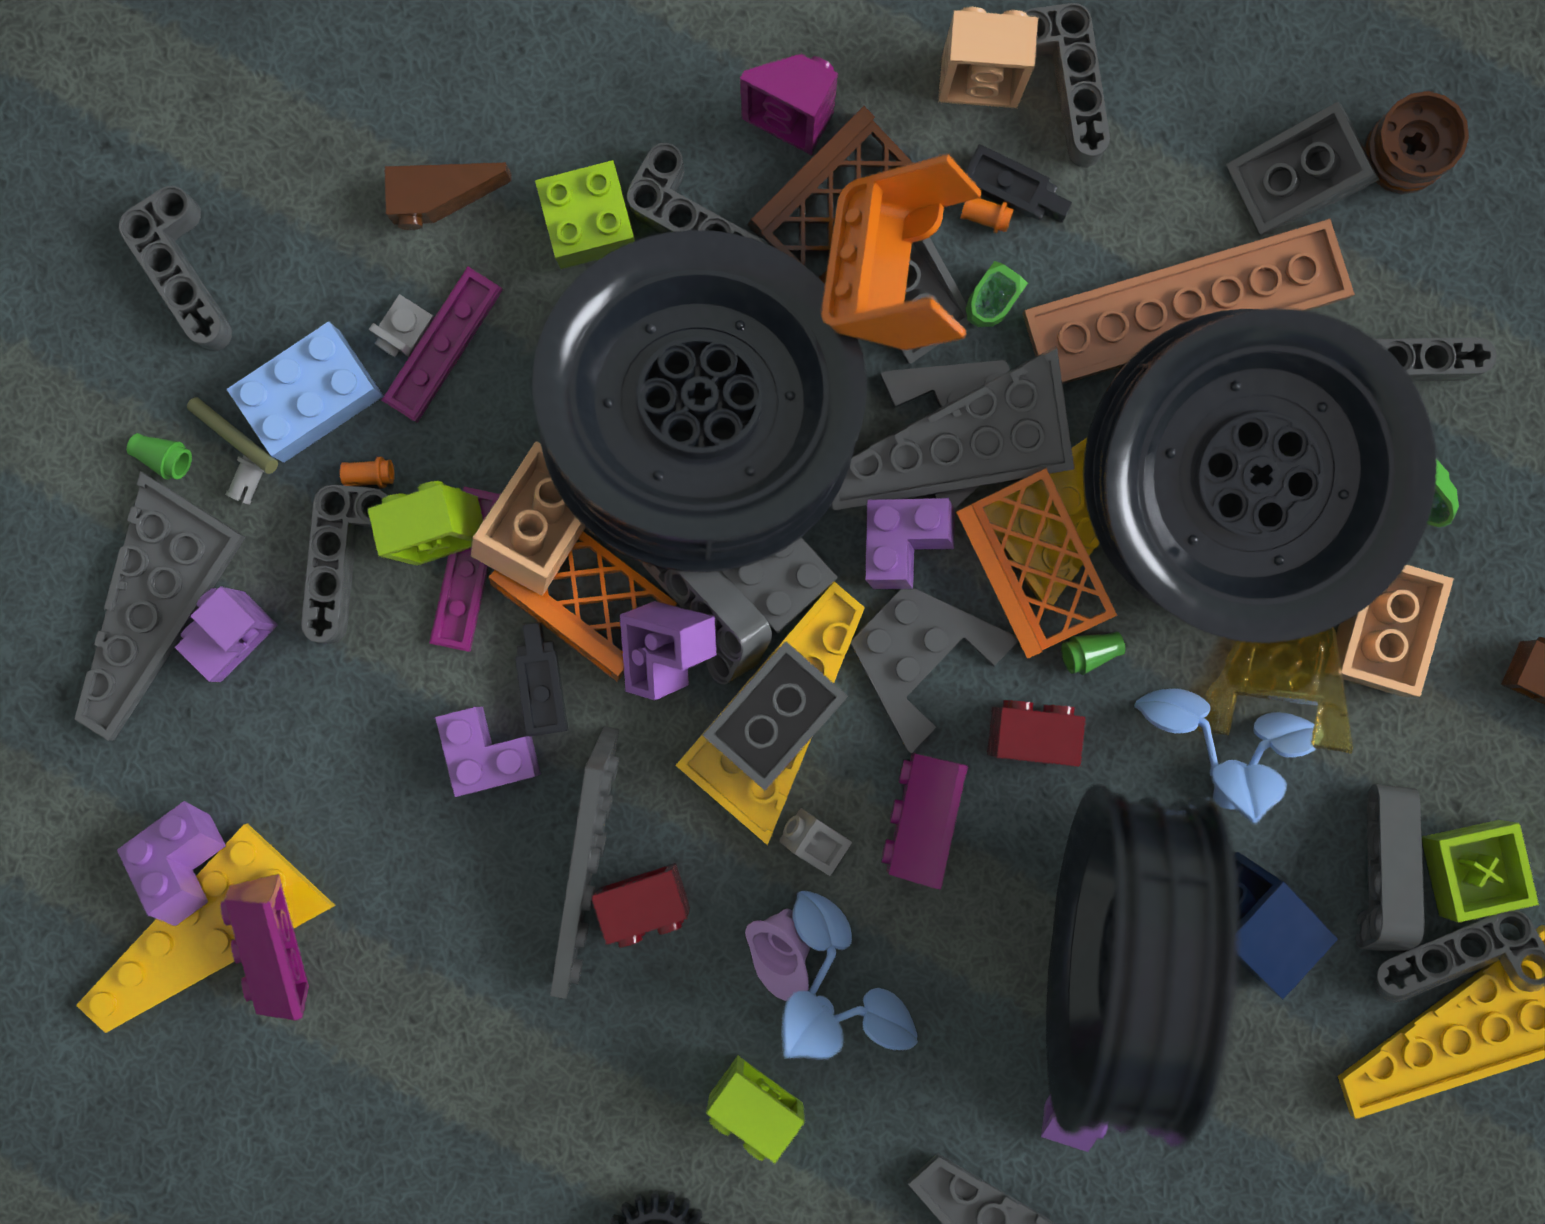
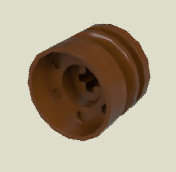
[1364,91,1469,194]

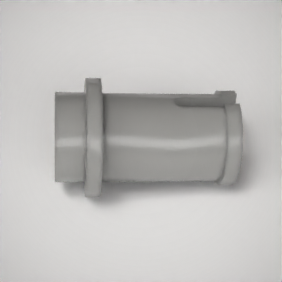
[225,455,266,505]

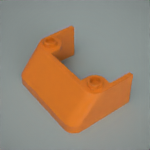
[821,154,981,350]

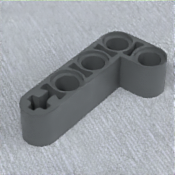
[1024,3,1110,167]
[627,143,765,243]
[119,186,232,351]
[1375,337,1497,381]
[301,485,389,644]
[642,563,772,684]
[1356,784,1424,953]
[1374,910,1545,1003]

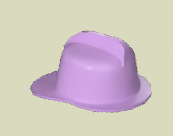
[745,909,811,1001]

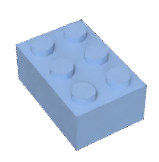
[227,321,384,462]

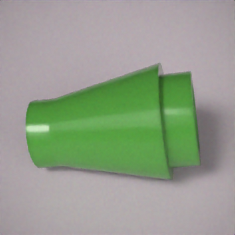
[127,433,192,480]
[1061,632,1125,675]

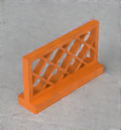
[957,468,1117,659]
[489,531,677,682]

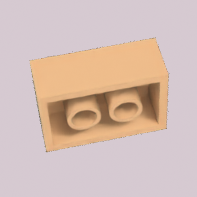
[938,7,1038,108]
[471,441,585,596]
[1325,565,1454,697]

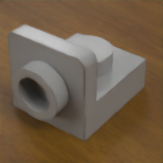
[369,294,435,358]
[780,808,852,876]

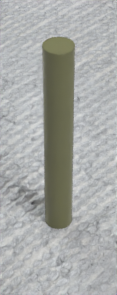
[187,397,278,474]

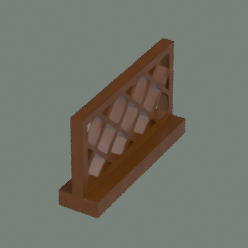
[747,106,914,283]

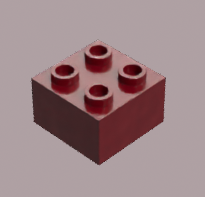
[987,700,1086,767]
[591,863,690,948]

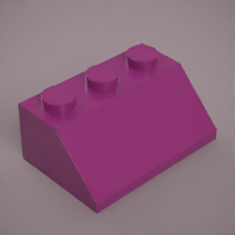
[740,54,838,155]
[881,753,968,890]
[220,874,309,1020]

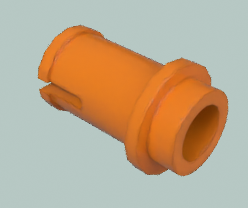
[960,198,1014,234]
[340,457,395,488]

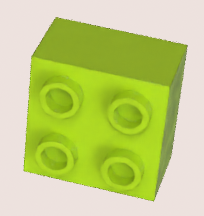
[535,160,635,269]
[368,481,483,566]
[1421,820,1539,922]
[706,1055,805,1164]

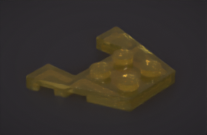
[1195,627,1353,753]

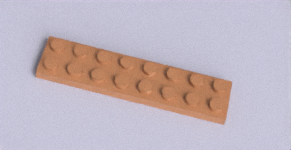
[1022,219,1355,384]

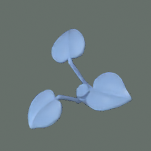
[1134,688,1325,824]
[782,891,918,1059]

